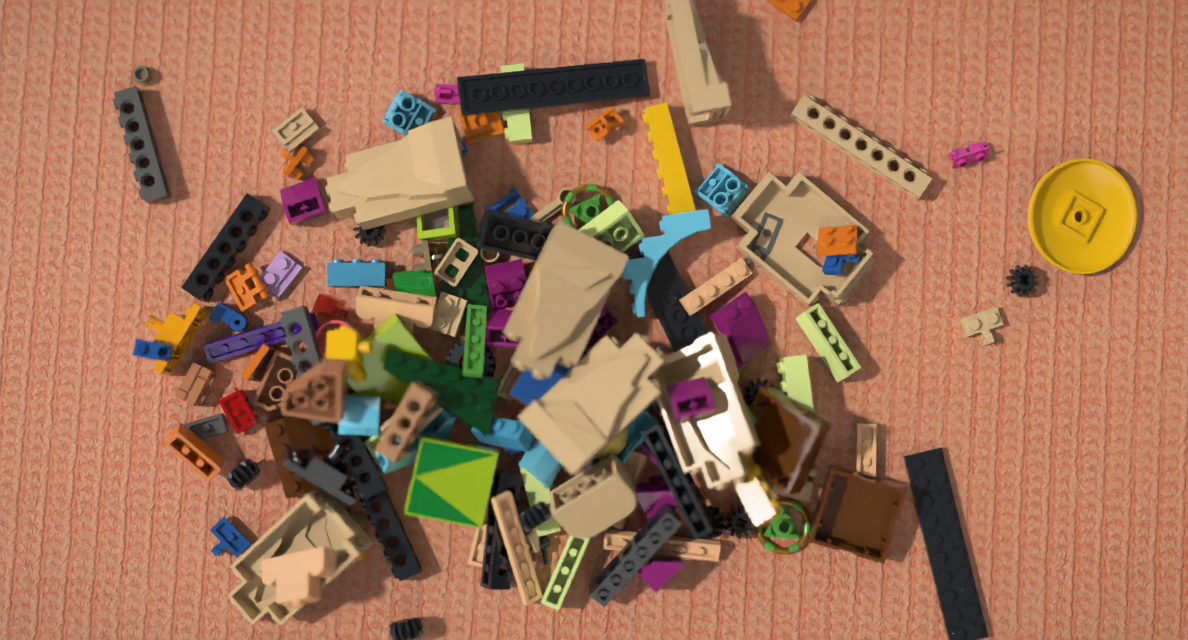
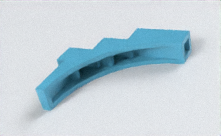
[620,209,712,317]

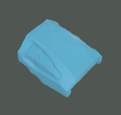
[382,90,436,136]
[694,163,749,217]
[339,395,379,437]
[519,438,563,489]

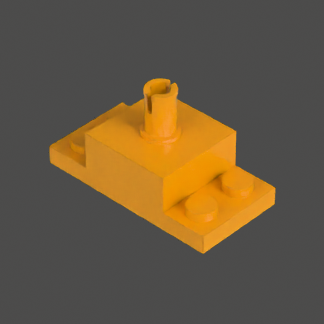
[146,303,209,375]

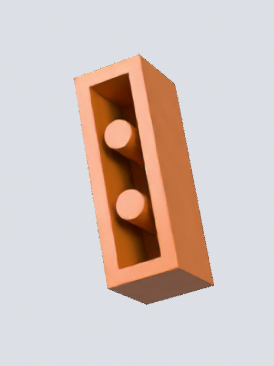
[164,422,224,481]

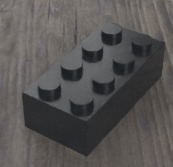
[476,208,556,261]

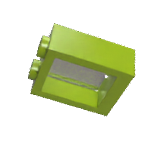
[416,205,461,241]

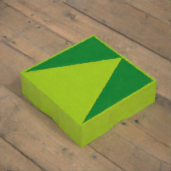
[404,434,499,529]

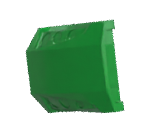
[393,270,437,305]

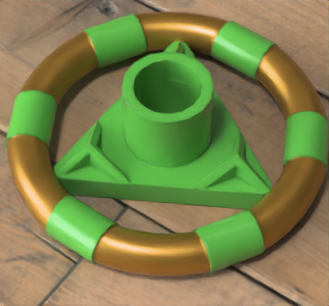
[562,183,615,230]
[755,498,811,555]

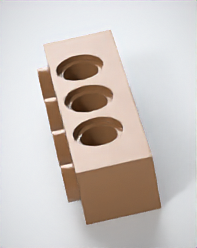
[375,381,439,462]

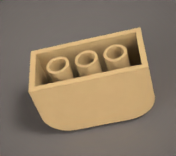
[549,453,636,539]

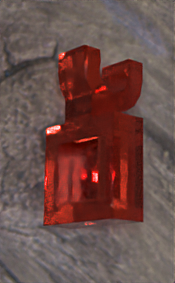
[312,294,348,319]

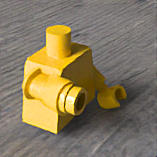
[326,325,373,383]

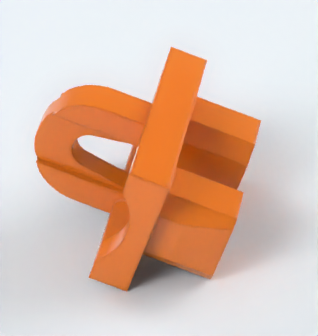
[585,106,624,142]
[280,145,314,180]

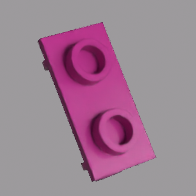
[434,84,460,104]
[948,141,990,169]

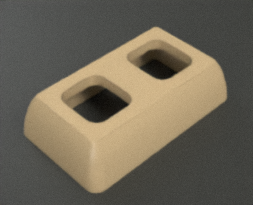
[434,238,478,286]

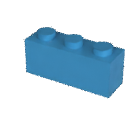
[327,259,387,287]
[471,417,535,452]

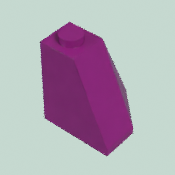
[635,475,676,534]

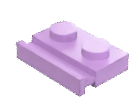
[260,251,303,298]

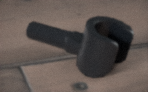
[539,536,551,564]

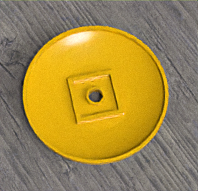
[1028,159,1137,274]

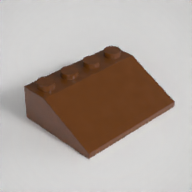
[264,416,339,499]

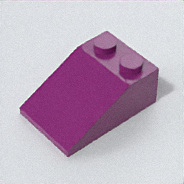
[709,292,772,364]

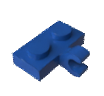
[822,254,860,275]
[210,516,252,558]

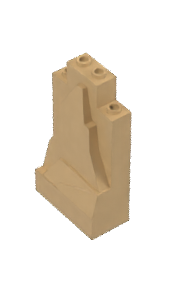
[664,0,731,127]
[325,117,474,230]
[503,221,629,380]
[518,333,666,475]
[650,333,760,490]
[227,487,374,626]

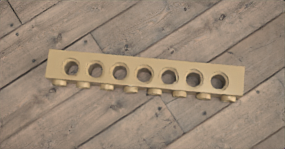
[789,95,932,200]

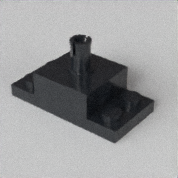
[283,441,355,506]

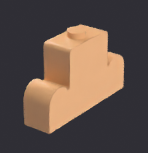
[356,286,437,335]
[261,547,336,607]

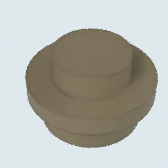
[133,66,152,85]

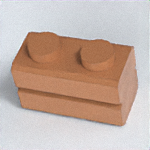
[175,361,217,406]

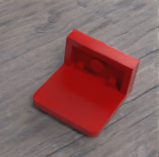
[218,387,259,435]

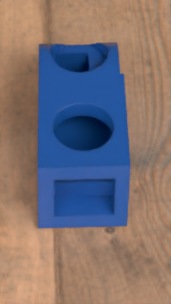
[209,302,249,332]
[132,338,173,362]

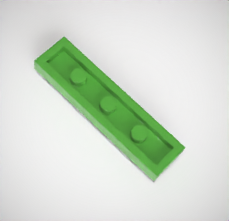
[462,304,487,378]

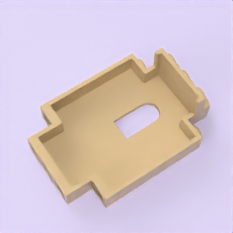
[730,172,875,306]

